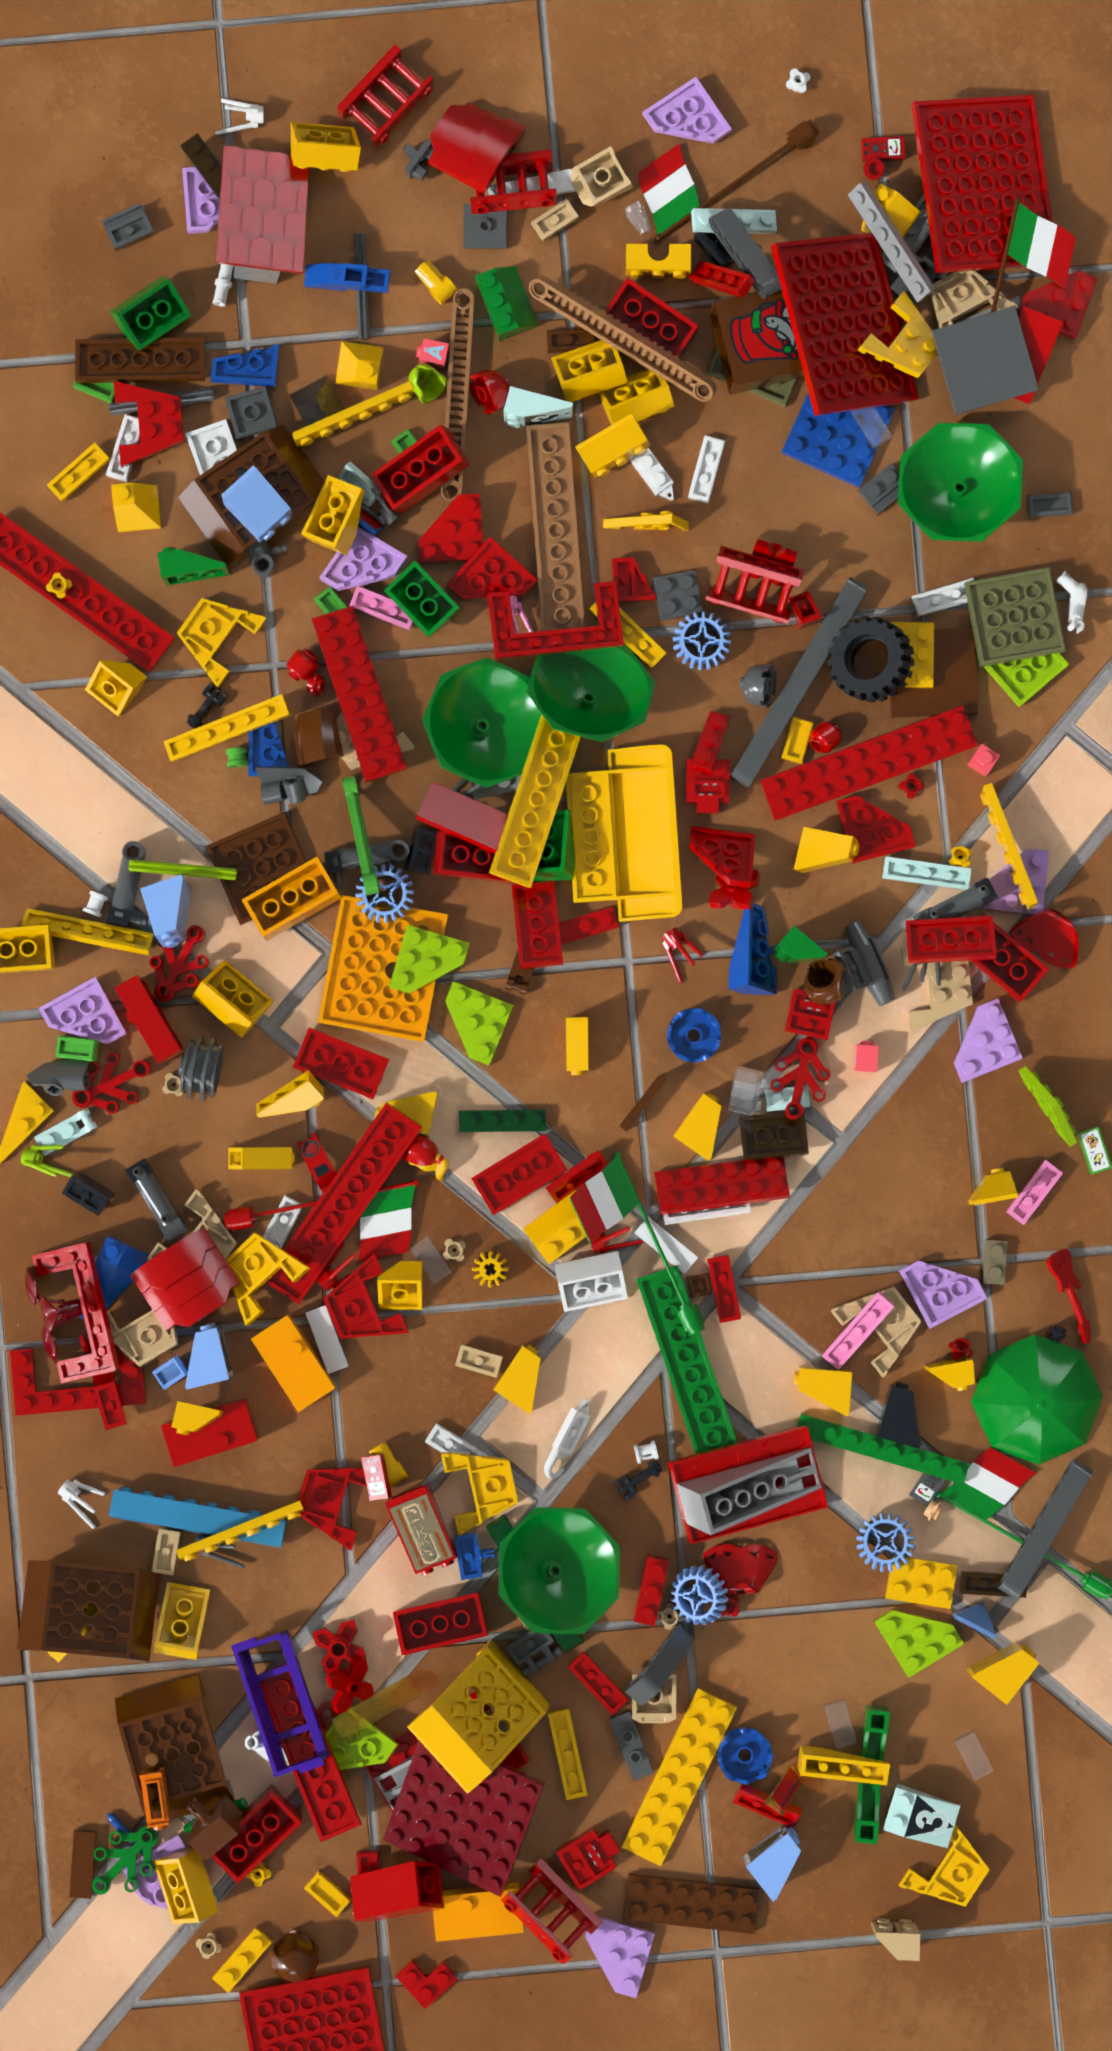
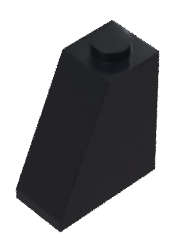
[875,1382,921,1448]

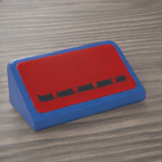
[358,509,384,537]

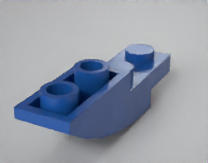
[304,263,391,293]

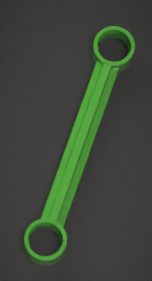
[342,775,380,896]

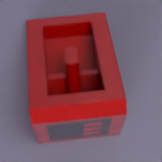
[789,591,822,630]

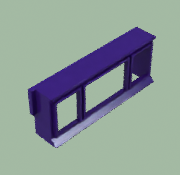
[231,1630,330,1777]

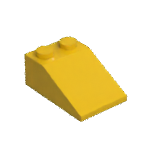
[301,475,364,556]
[154,1582,210,1660]

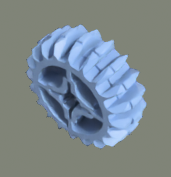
[673,611,731,670]
[355,864,414,923]
[856,1513,916,1573]
[670,1565,729,1625]

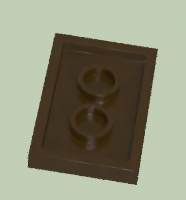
[739,1111,809,1161]

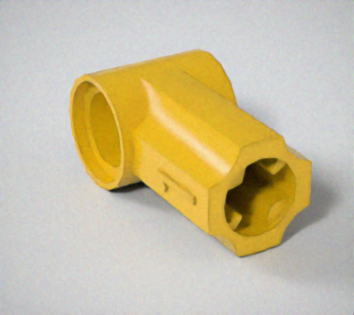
[415,260,457,305]
[369,1442,408,1488]

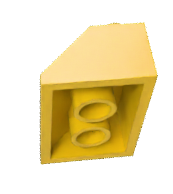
[291,122,361,172]
[551,340,628,402]
[598,368,675,425]
[575,413,651,478]
[0,925,56,974]
[192,960,274,1038]
[523,1191,586,1264]
[153,1849,219,1924]

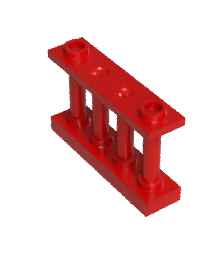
[337,44,434,148]
[470,150,557,214]
[705,545,804,624]
[501,1858,603,1965]

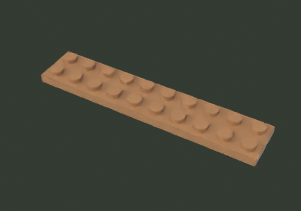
[526,422,585,631]

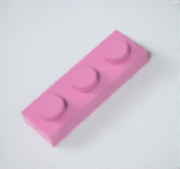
[349,586,413,630]
[1005,1160,1063,1225]

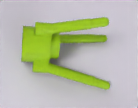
[21,1144,73,1177]

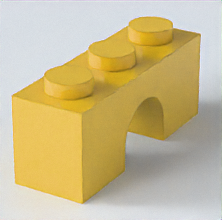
[626,244,691,279]

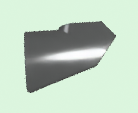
[255,766,323,805]
[27,1059,91,1096]

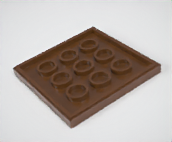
[890,628,978,718]
[205,812,307,926]

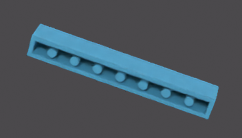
[109,1487,287,1548]

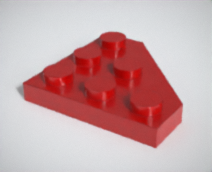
[1017,270,1098,340]
[418,493,483,562]
[447,536,538,599]
[836,795,916,864]
[689,826,756,888]

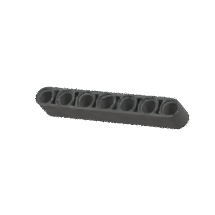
[997,1459,1093,1600]

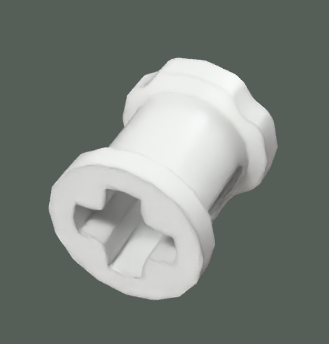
[82,890,109,918]
[633,1440,659,1464]

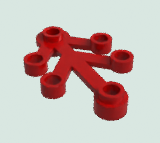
[149,925,210,1002]
[770,1038,830,1120]
[72,1052,151,1114]

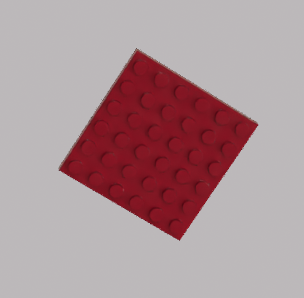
[383,1741,545,1897]

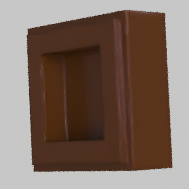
[687,1273,712,1298]

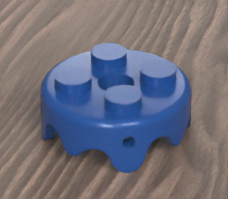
[667,1008,721,1063]
[717,1727,773,1784]

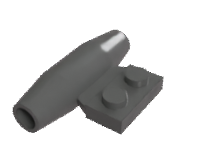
[832,921,895,1007]

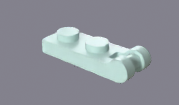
[34,1108,98,1156]

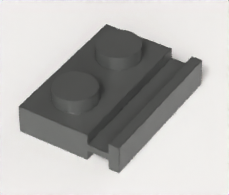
[102,203,154,251]
[857,463,899,515]

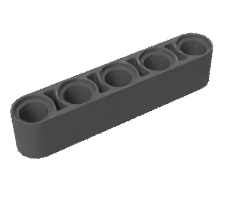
[709,208,782,299]

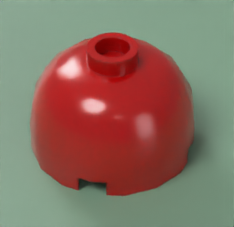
[469,369,510,415]

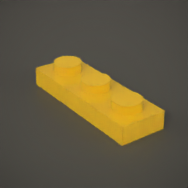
[47,442,110,502]
[212,1926,273,1993]

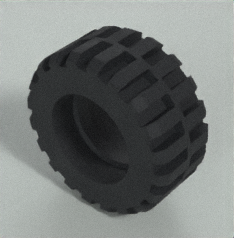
[827,616,915,702]

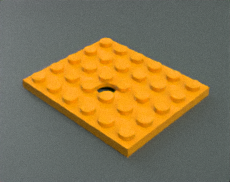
[318,895,448,1042]

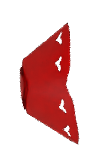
[1011,908,1079,969]
[703,1544,778,1595]

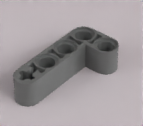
[624,1624,696,1706]

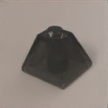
[289,375,345,427]

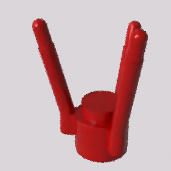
[662,927,704,984]
[591,1227,643,1253]
[316,1242,356,1291]

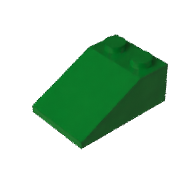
[157,547,230,586]
[533,809,575,882]

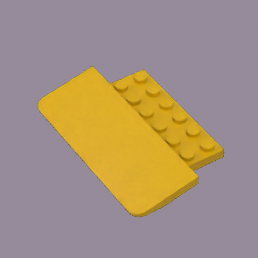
[566,744,682,922]

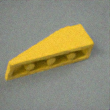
[797,1745,890,1785]

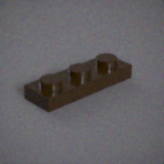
[180,133,222,200]
[960,1571,1027,1598]

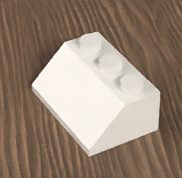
[554,1251,628,1312]

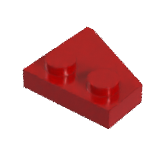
[611,557,656,602]

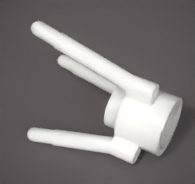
[215,98,264,135]
[58,1479,105,1529]

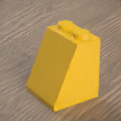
[966,1642,1039,1705]

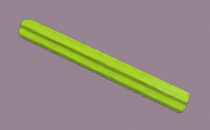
[128,859,237,880]

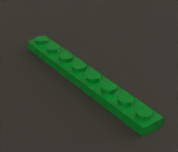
[797,1413,969,1485]

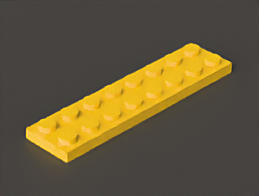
[489,714,580,888]
[621,1687,737,1866]

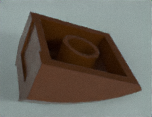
[295,708,344,767]

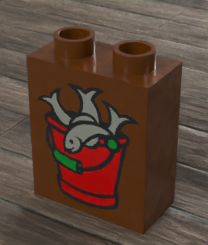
[709,290,805,395]

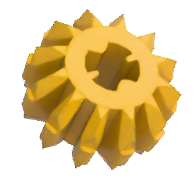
[472,1250,509,1288]

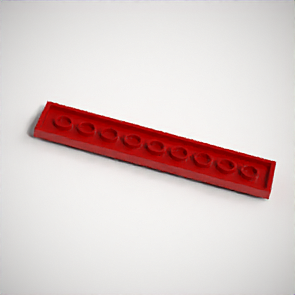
[0,512,175,673]
[760,705,978,821]
[266,1102,422,1305]

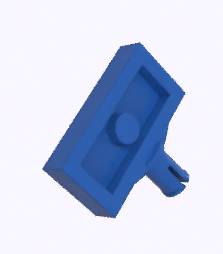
[454,1532,495,1580]

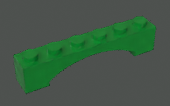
[853,1705,890,1844]

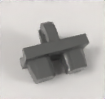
[402,138,434,181]

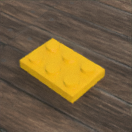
[891,622,934,688]
[885,1555,957,1609]

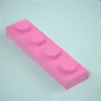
[822,1291,895,1370]

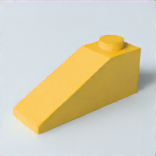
[256,1070,324,1118]

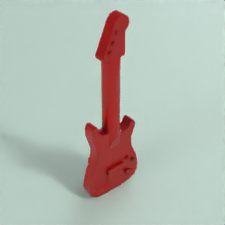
[1046,1249,1091,1343]

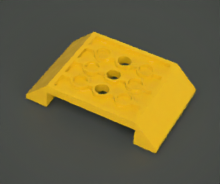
[407,1639,550,1793]

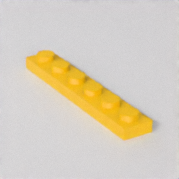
[292,381,414,447]
[164,694,291,762]
[980,783,1038,910]
[21,908,154,955]
[176,1501,304,1562]

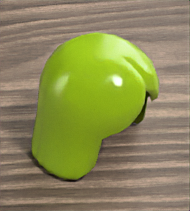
[408,363,448,404]

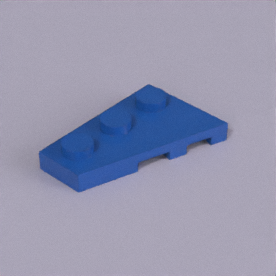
[211,344,280,387]
[248,722,289,777]

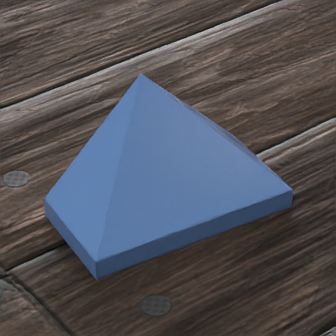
[152,1355,189,1390]
[952,1602,996,1639]

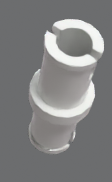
[212,264,234,307]

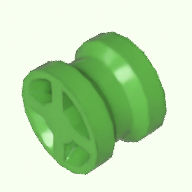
[225,747,248,768]

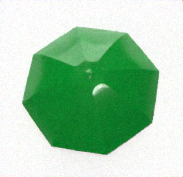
[898,423,1023,542]
[526,645,655,742]
[422,657,541,788]
[971,1334,1103,1465]
[499,1507,620,1634]

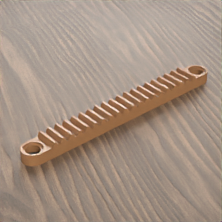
[529,275,717,402]
[441,288,475,503]

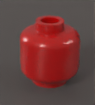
[286,648,319,681]
[809,721,842,754]

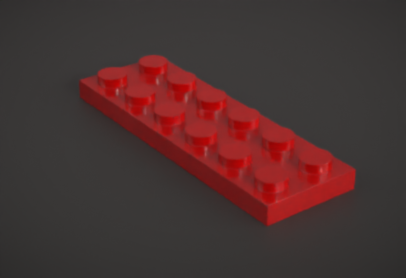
[654,1157,790,1215]

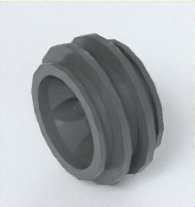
[178,1035,224,1102]

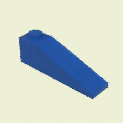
[728,903,777,995]
[77,1236,149,1320]

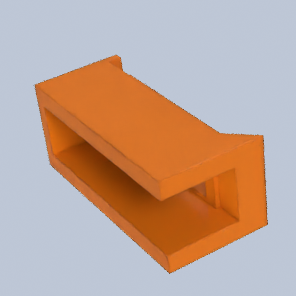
[139,1767,172,1830]

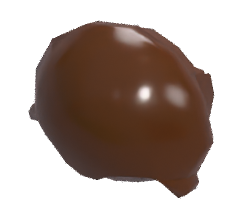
[804,958,846,1005]
[271,1928,320,1983]

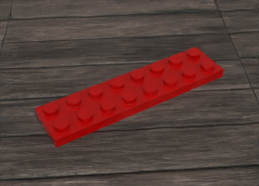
[312,606,407,783]
[259,1662,362,1842]

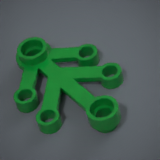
[92,1826,159,1895]

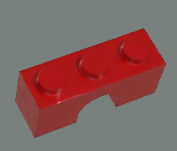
[633,1554,669,1626]

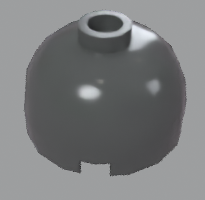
[739,664,777,708]

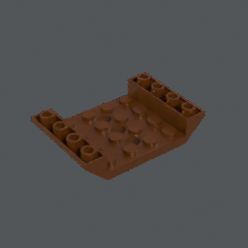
[178,425,325,567]
[17,1560,160,1662]
[115,1674,235,1819]

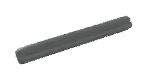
[354,233,370,340]
[109,388,215,416]

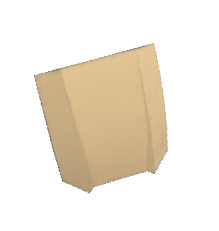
[571,146,633,207]
[632,1667,676,1723]

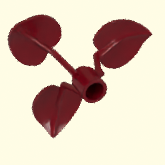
[25,1267,83,1364]

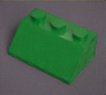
[475,266,539,342]
[109,276,192,351]
[384,561,462,638]
[773,926,828,964]

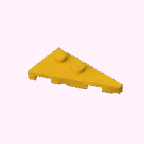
[603,511,689,531]
[0,1081,55,1164]

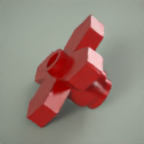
[750,539,798,587]
[708,870,761,909]
[313,1618,367,1674]
[326,1656,374,1715]

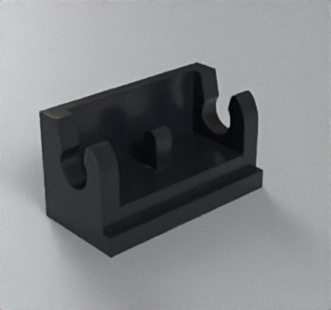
[694,232,734,268]
[404,827,437,874]
[61,1171,115,1216]

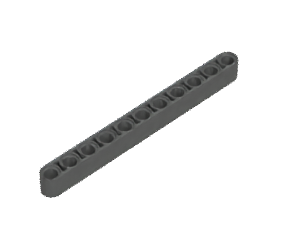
[730,577,868,788]

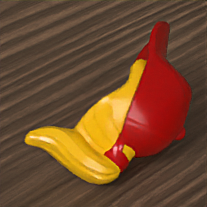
[401,1135,449,1182]

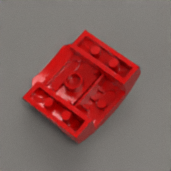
[428,102,526,194]
[130,1227,240,1331]

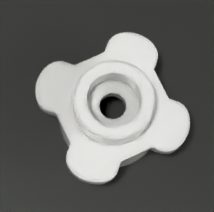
[786,69,810,93]

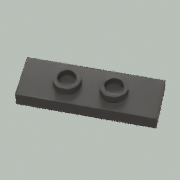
[609,1710,654,1781]

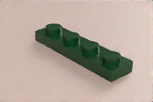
[459,1110,546,1132]

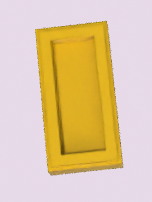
[781,717,814,765]
[304,1870,352,1917]

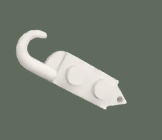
[629,448,674,501]
[544,1398,591,1479]

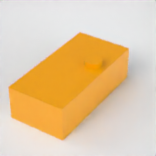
[242,857,342,941]
[251,1314,337,1412]
[433,1882,524,1942]

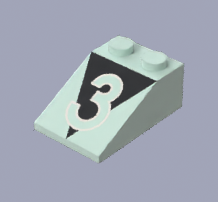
[503,386,573,428]
[883,1783,961,1848]

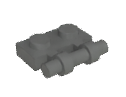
[506,1630,563,1677]

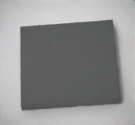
[931,306,1039,415]

